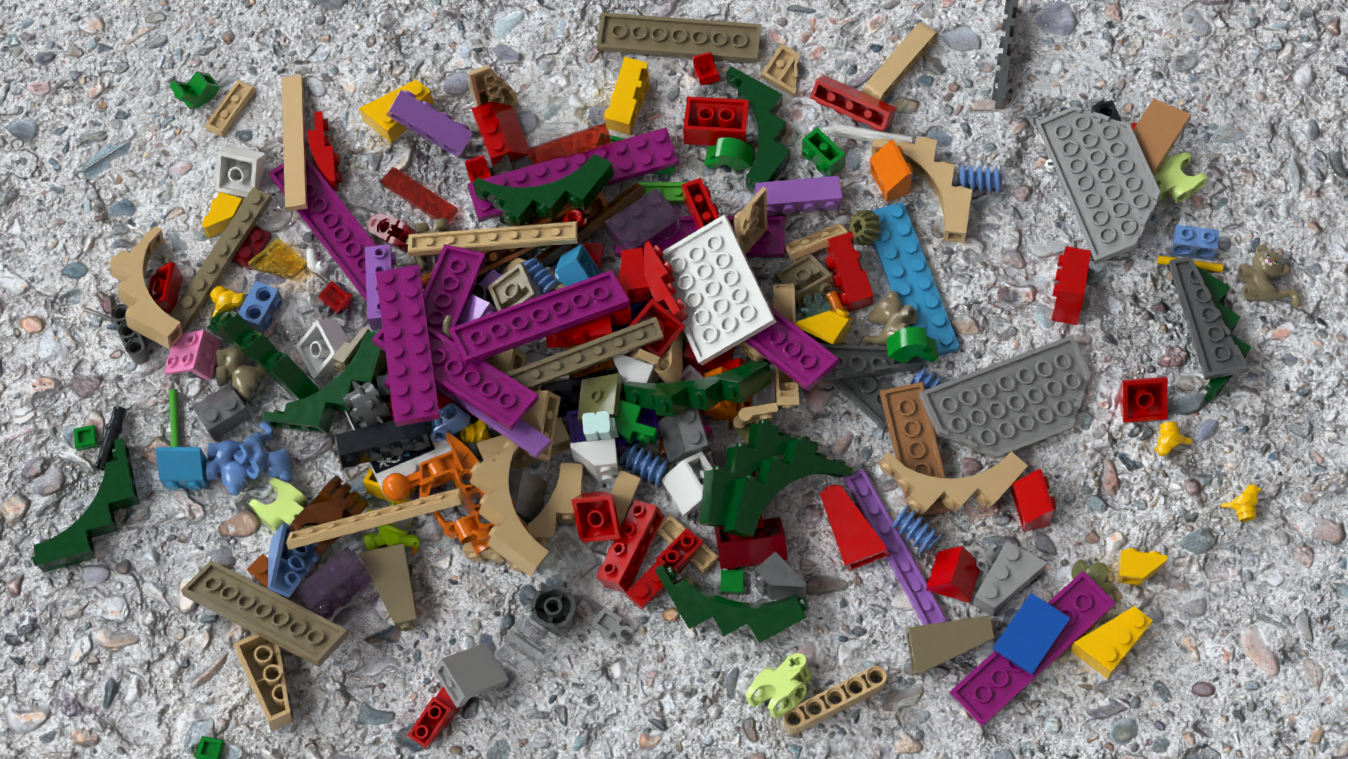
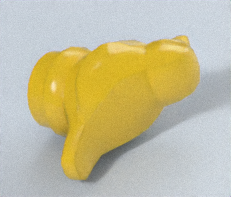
[210,285,245,318]
[460,419,492,446]
[1154,421,1193,456]
[1221,484,1262,522]

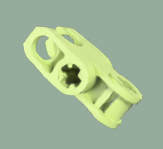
[1154,152,1208,203]
[249,477,313,532]
[746,653,812,718]

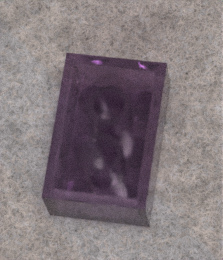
[605,188,682,255]
[294,547,372,620]

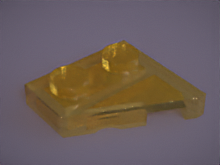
[248,238,307,280]

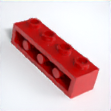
[810,75,898,132]
[681,178,719,230]
[596,500,665,593]

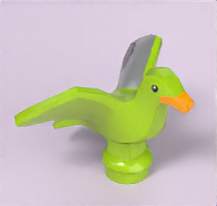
[364,503,421,555]

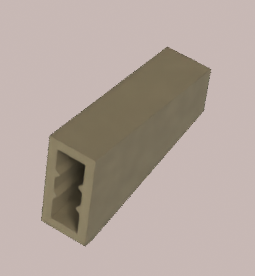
[360,543,420,631]
[905,615,996,675]

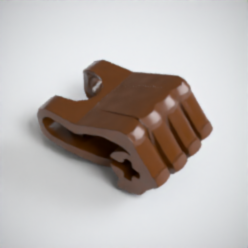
[289,475,369,555]

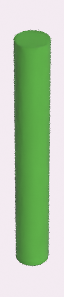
[169,389,180,447]

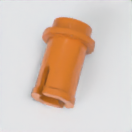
[825,291,847,311]

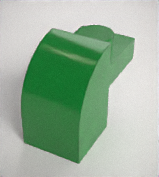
[169,71,221,109]
[704,137,754,172]
[886,327,939,364]
[615,400,659,445]

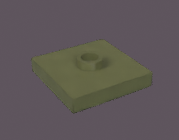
[577,373,622,423]

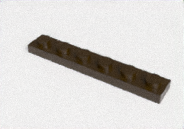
[536,182,647,268]

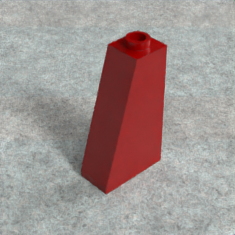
[820,485,891,571]

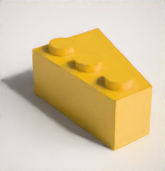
[604,57,650,135]
[359,80,434,144]
[1071,606,1153,679]

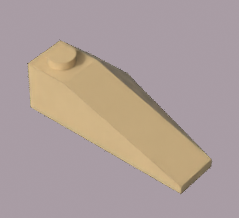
[469,65,519,107]

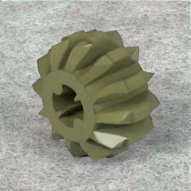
[848,210,883,246]

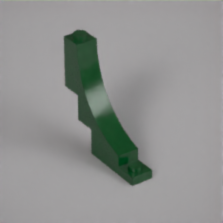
[726,66,790,194]
[1171,266,1251,404]
[262,330,387,434]
[32,438,140,573]
[655,561,810,643]

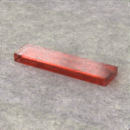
[527,122,612,165]
[380,167,458,222]

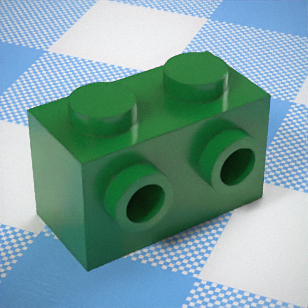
[802,127,846,177]

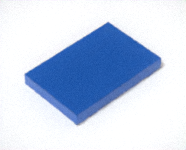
[992,593,1070,676]

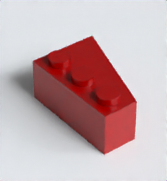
[825,231,874,312]
[1051,246,1091,325]

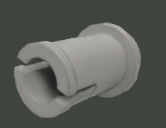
[976,544,1001,571]

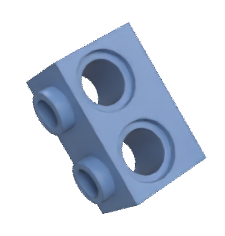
[1170,224,1219,261]
[238,281,283,334]

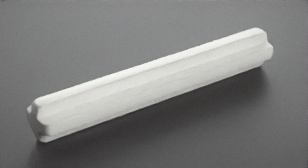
[831,123,913,144]

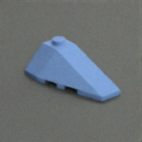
[268,522,321,598]

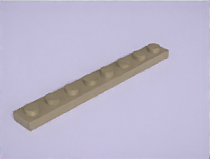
[169,187,272,334]
[505,317,664,389]

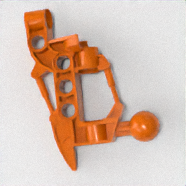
[382,433,530,555]

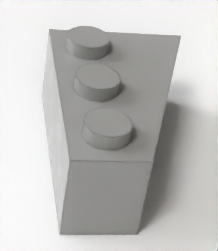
[972,541,1048,616]

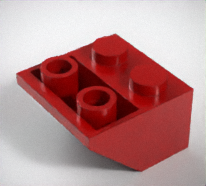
[1011,469,1056,532]

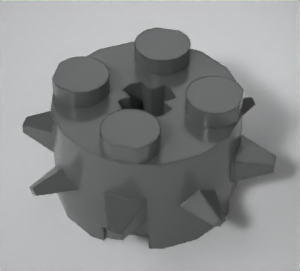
[342,381,392,428]
[525,582,584,639]

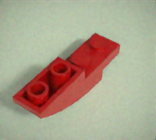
[307,111,342,191]
[644,241,689,322]
[625,528,703,610]
[407,686,461,749]

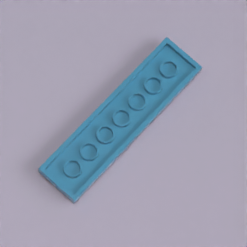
[872,202,960,362]

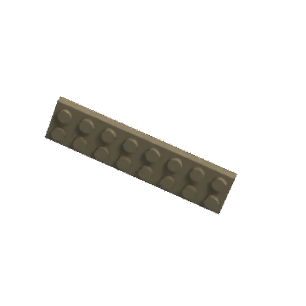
[596,12,762,63]
[181,560,349,667]

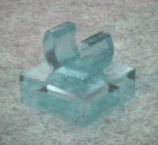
[801,293,831,317]

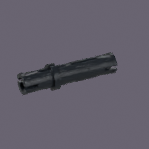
[94,406,127,471]

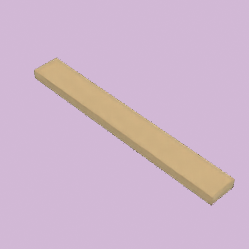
[282,74,308,212]
[408,221,578,256]
[286,488,464,550]

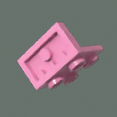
[164,330,222,380]

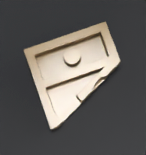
[760,43,799,97]

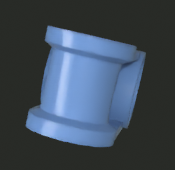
[427,403,471,442]

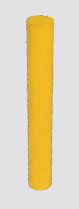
[1157,255,1223,273]

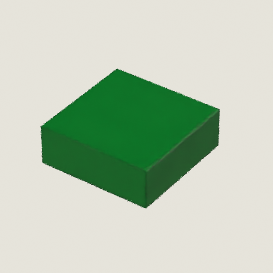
[74,425,99,451]
[720,570,744,594]
[195,736,226,759]

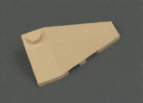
[734,186,767,254]

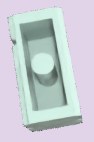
[582,411,619,441]

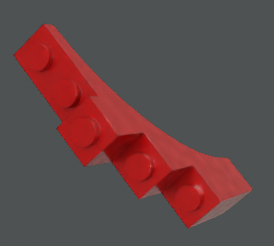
[546,248,650,348]

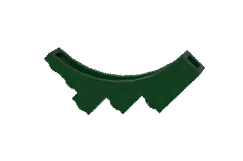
[473,154,614,226]
[207,311,320,401]
[624,360,772,417]
[699,420,818,528]
[724,437,853,538]

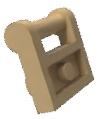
[733,402,778,429]

